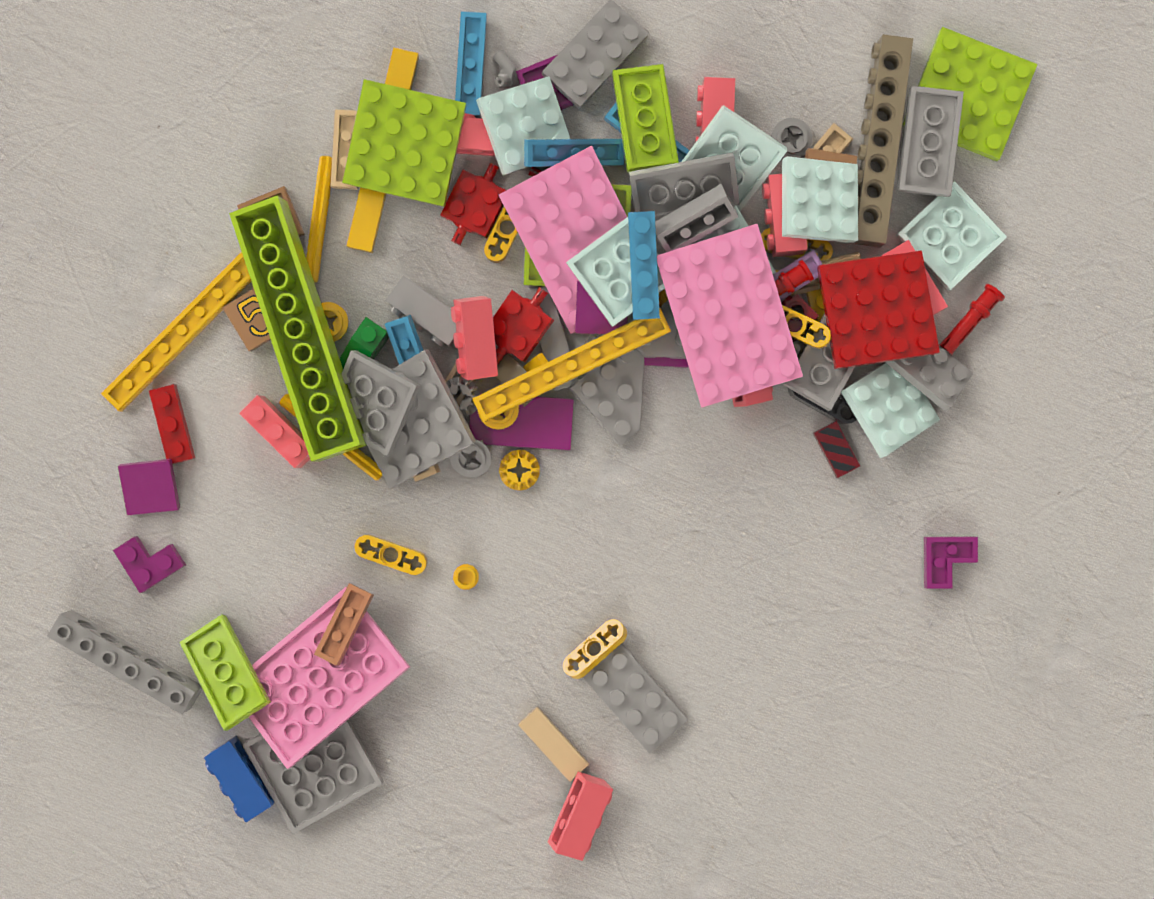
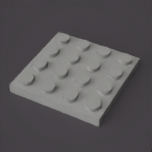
[367,350,476,489]
[243,719,384,834]

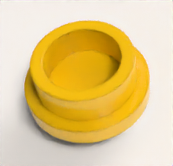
[453,564,479,590]

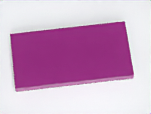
[469,393,574,450]

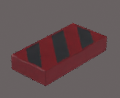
[812,421,860,478]

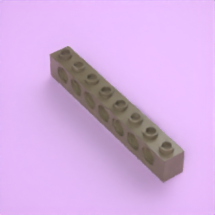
[850,34,914,248]

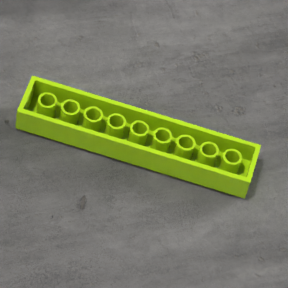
[229,195,366,462]

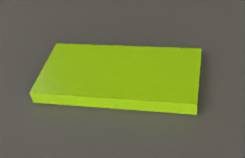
[612,64,679,173]
[179,614,271,731]

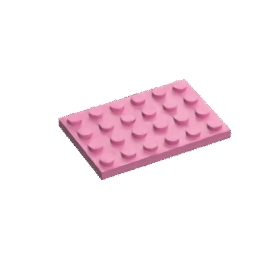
[499,146,627,334]
[657,224,803,408]
[249,587,410,769]

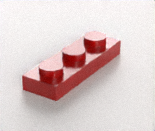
[149,384,195,464]

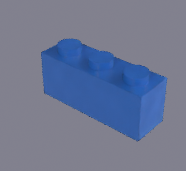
[204,735,275,823]

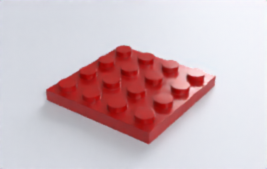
[817,250,940,369]

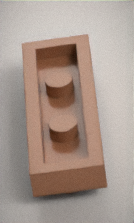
[314,583,374,666]

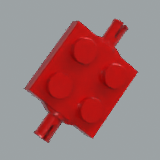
[440,163,507,246]
[493,287,554,365]

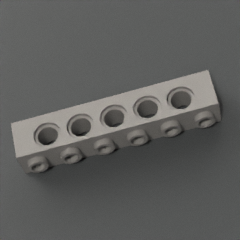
[47,610,202,714]

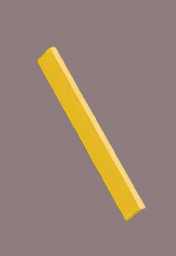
[346,47,419,253]
[101,252,251,412]
[473,308,671,422]

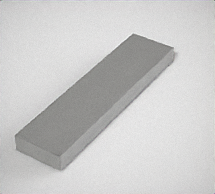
[525,287,578,392]

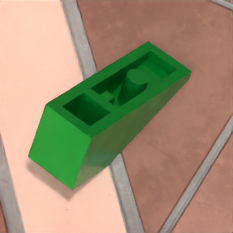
[340,317,389,369]

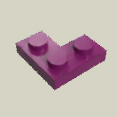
[113,536,186,593]
[924,536,978,589]

